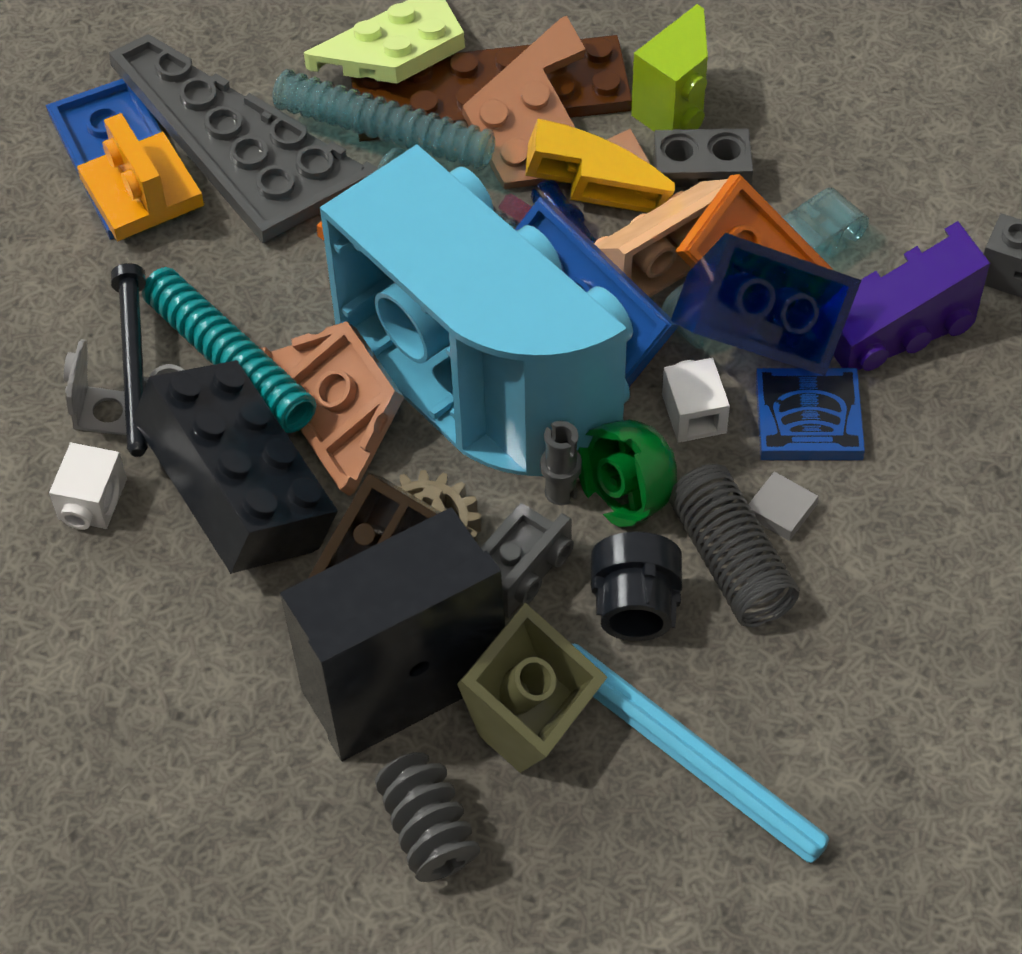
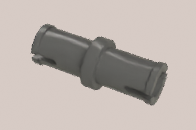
[540,421,582,505]

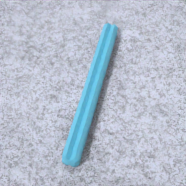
[572,644,829,863]

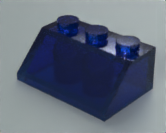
[670,233,862,376]

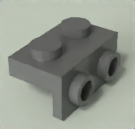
[481,503,574,618]

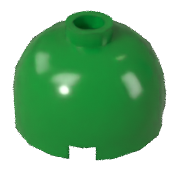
[577,419,677,527]

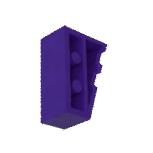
[817,221,990,371]

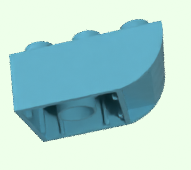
[320,144,633,476]

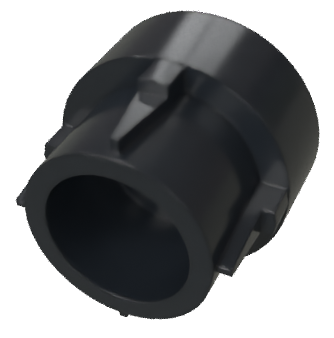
[590,532,682,641]

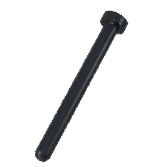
[111,263,148,457]

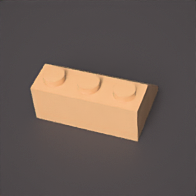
[594,179,727,297]

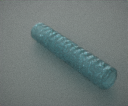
[272,69,495,171]

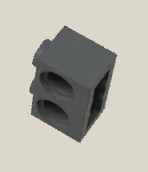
[653,128,753,196]

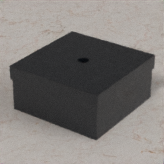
[280,507,505,762]

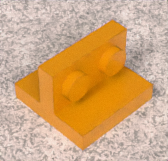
[77,113,204,242]

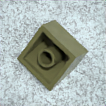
[457,602,607,773]

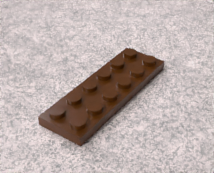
[351,35,632,142]

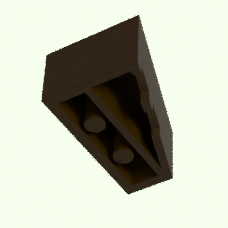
[308,473,473,578]

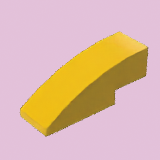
[525,118,675,213]

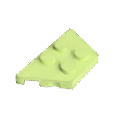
[304,0,465,84]

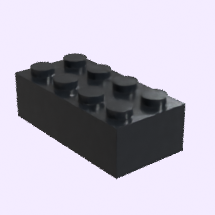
[133,360,338,574]

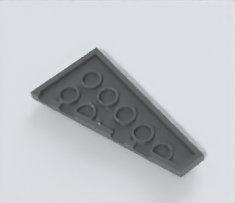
[109,34,379,243]

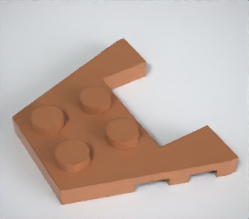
[462,16,650,189]

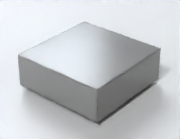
[745,471,819,541]

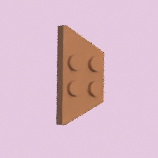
[260,321,404,496]

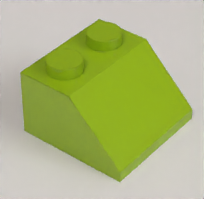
[631,4,708,132]

